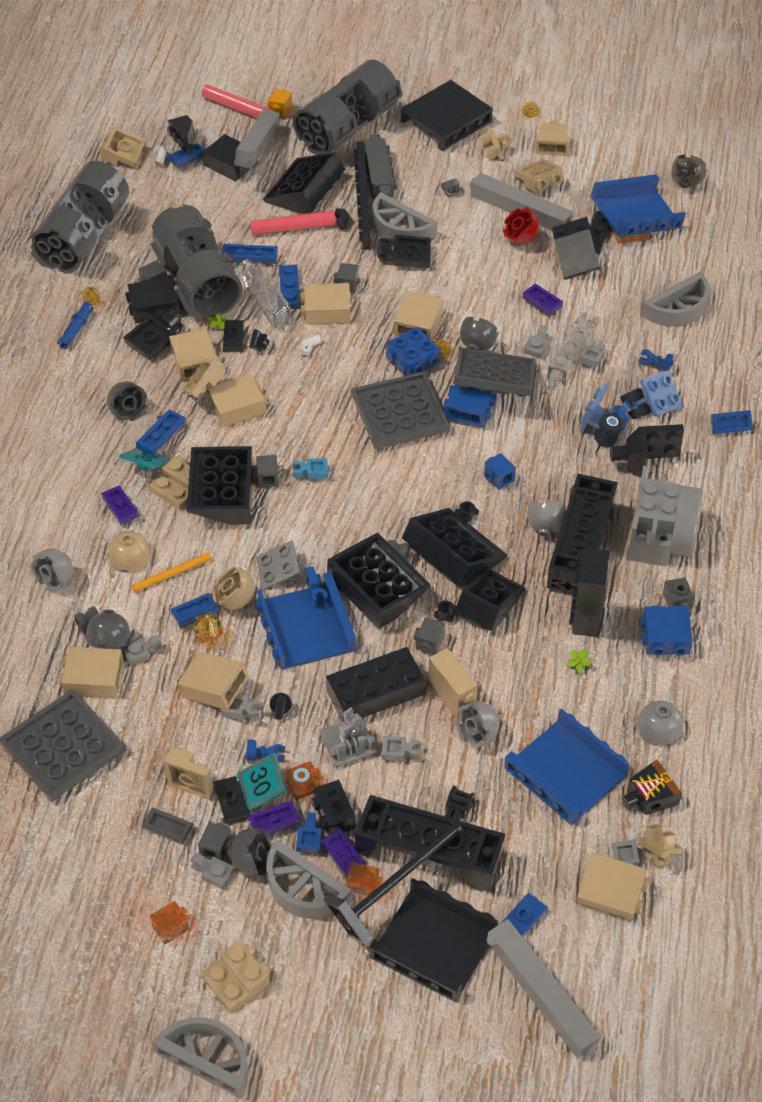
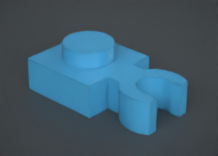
[293,458,328,479]

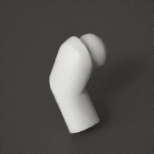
[154,145,167,166]
[299,334,321,355]

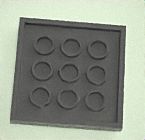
[453,347,536,397]
[351,371,450,450]
[0,689,126,802]

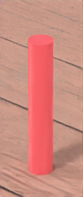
[202,84,274,118]
[250,211,336,235]

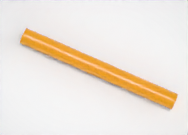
[131,553,211,593]

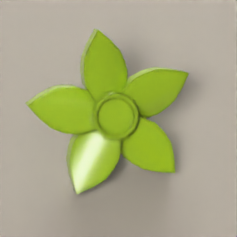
[207,313,230,330]
[567,649,593,674]

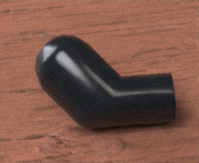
[335,208,349,230]

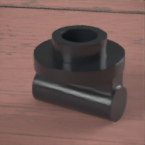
[249,329,269,352]
[269,693,292,720]

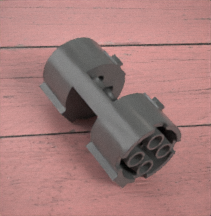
[293,59,403,155]
[30,161,129,273]
[150,204,243,321]

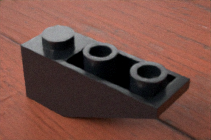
[167,115,196,154]

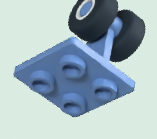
[620,370,683,419]
[579,383,624,447]

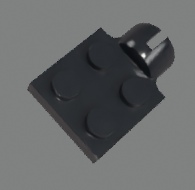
[377,235,431,268]
[123,309,183,360]

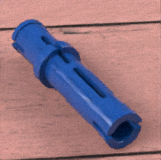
[57,302,94,349]

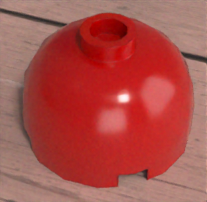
[503,207,540,245]

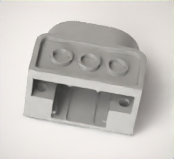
[627,466,703,565]

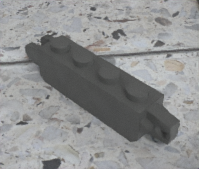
[365,134,396,198]

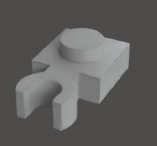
[578,341,606,368]
[221,695,264,720]
[381,736,422,761]
[611,839,640,865]

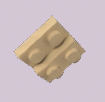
[99,127,146,167]
[514,159,564,192]
[183,358,226,398]
[149,457,190,510]
[163,747,214,800]
[200,940,270,1013]

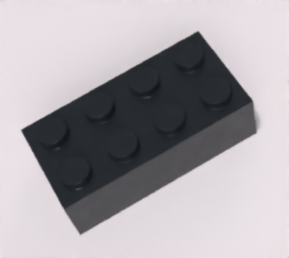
[569,547,610,638]
[326,647,425,722]

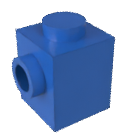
[484,453,516,490]

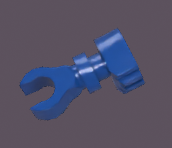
[639,349,674,371]
[246,739,285,762]

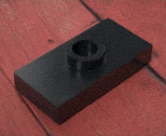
[223,320,244,352]
[214,776,247,824]

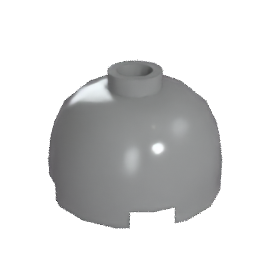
[527,500,566,536]
[30,548,72,592]
[637,700,683,746]
[456,701,499,748]

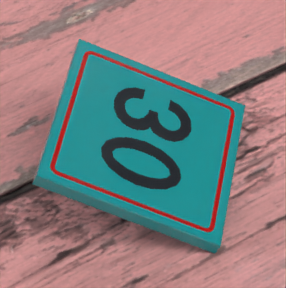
[119,448,172,471]
[237,752,286,813]

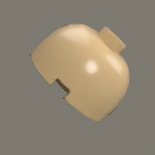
[108,531,150,573]
[213,567,254,610]

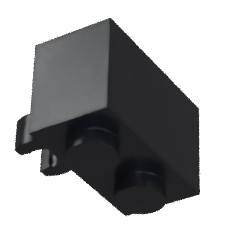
[311,780,356,835]

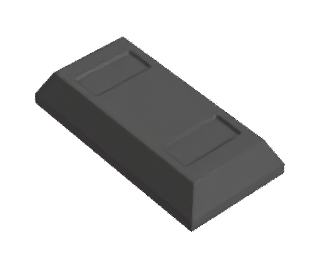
[142,807,194,843]

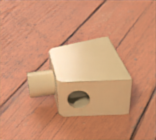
[535,120,569,156]

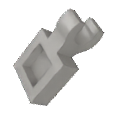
[523,325,549,359]
[123,635,163,666]
[339,708,363,742]
[190,853,234,890]

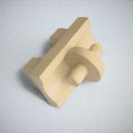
[480,127,511,161]
[639,824,683,866]

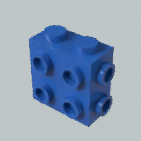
[385,327,440,375]
[443,384,497,427]
[639,606,693,656]

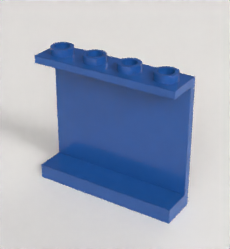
[590,174,686,237]
[255,572,356,670]
[504,708,629,826]

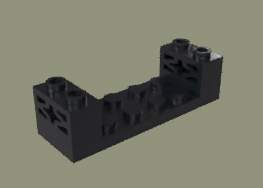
[547,473,618,594]
[354,795,506,893]

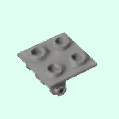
[256,540,300,590]
[319,716,377,767]

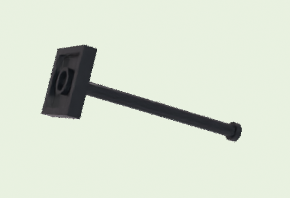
[323,820,463,946]

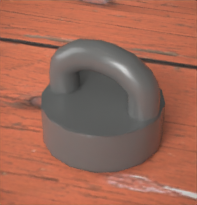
[441,178,459,197]

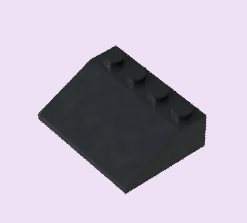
[263,152,345,213]
[186,446,254,525]
[402,508,508,587]
[327,532,431,630]

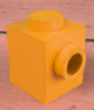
[267,88,293,118]

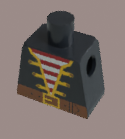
[622,759,682,815]

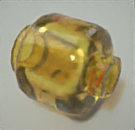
[192,612,224,646]

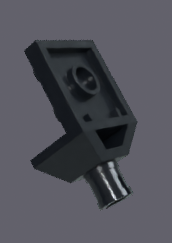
[610,424,684,478]

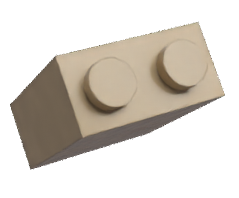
[301,283,350,324]
[394,291,444,339]
[169,328,218,381]
[207,374,268,427]
[59,647,124,698]
[428,648,478,720]
[177,651,249,710]
[577,852,650,921]

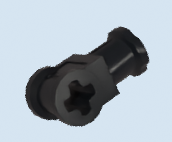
[444,785,476,820]

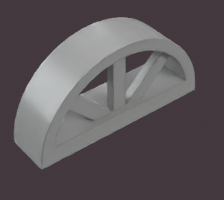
[373,192,438,239]
[641,272,710,327]
[267,839,353,919]
[152,1017,248,1099]

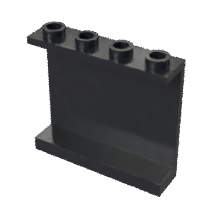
[401,80,493,151]
[370,878,498,1003]

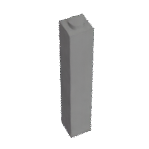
[234,109,280,169]
[470,172,573,230]
[487,919,601,1059]

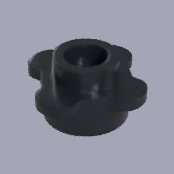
[454,501,479,522]
[434,601,456,622]

